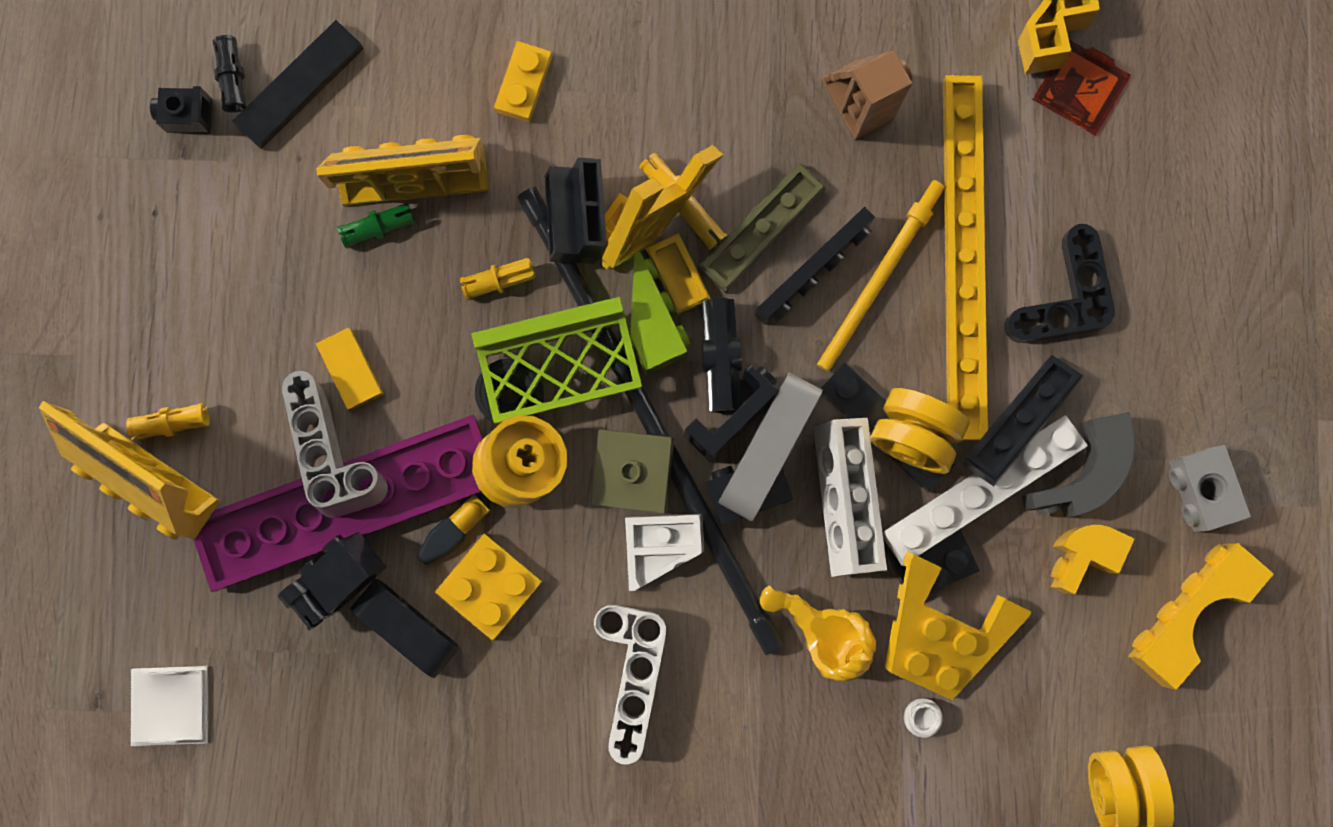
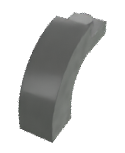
[1022,412,1135,517]

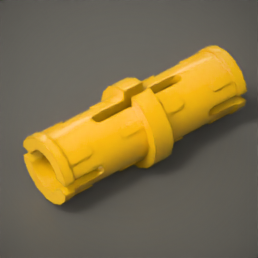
[126,403,210,441]

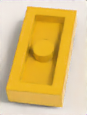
[494,41,552,123]

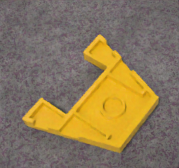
[885,551,1031,700]

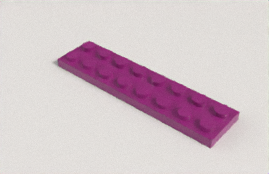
[193,414,483,592]

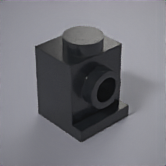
[150,86,212,134]

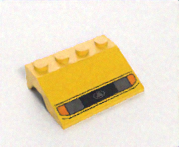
[316,135,489,206]
[39,401,220,540]

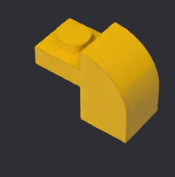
[1051,525,1135,595]

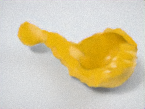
[760,585,876,682]

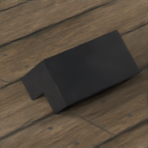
[544,158,607,264]

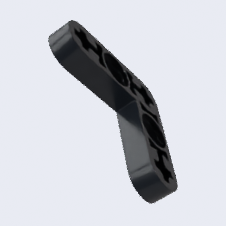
[1004,224,1115,343]

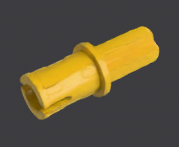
[460,258,535,301]

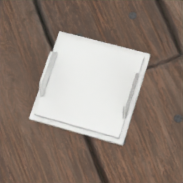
[131,666,208,746]

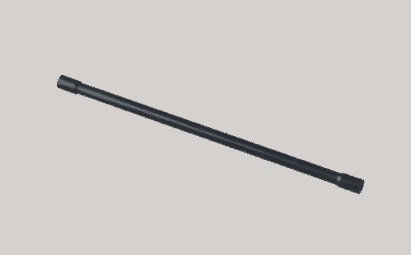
[517,187,785,655]

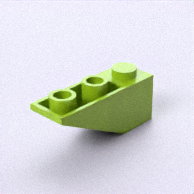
[630,250,690,375]

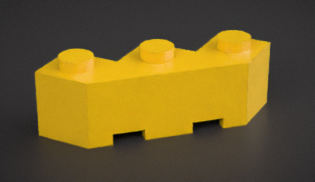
[1018,0,1100,75]

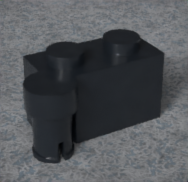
[277,532,387,631]

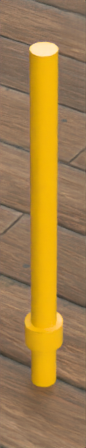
[816,180,945,372]

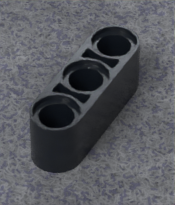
[350,578,460,678]

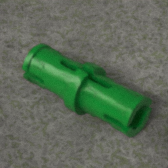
[337,202,416,249]

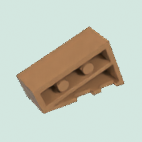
[821,50,912,140]

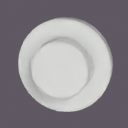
[904,698,943,738]

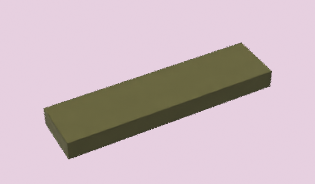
[699,162,826,293]

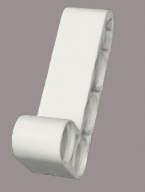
[594,605,666,764]

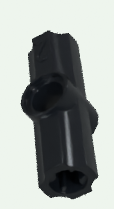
[702,297,742,414]

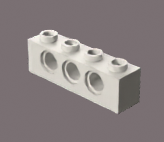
[813,418,887,577]

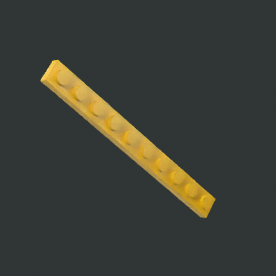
[943,75,988,441]

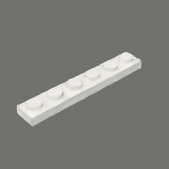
[882,415,1088,566]

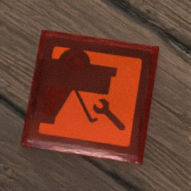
[1032,40,1131,136]

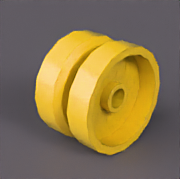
[869,388,970,474]
[472,415,567,508]
[1088,745,1174,827]

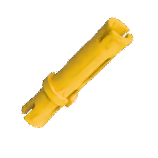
[639,152,728,251]

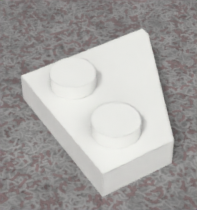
[625,514,704,591]

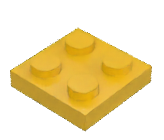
[435,533,543,641]

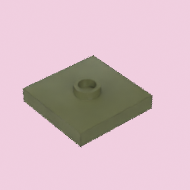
[591,429,674,513]

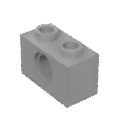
[1169,445,1251,532]

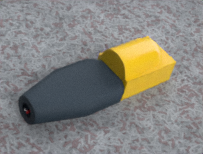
[417,495,491,565]

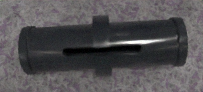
[212,35,246,113]

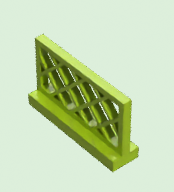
[471,297,642,424]

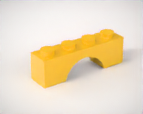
[1128,543,1274,690]

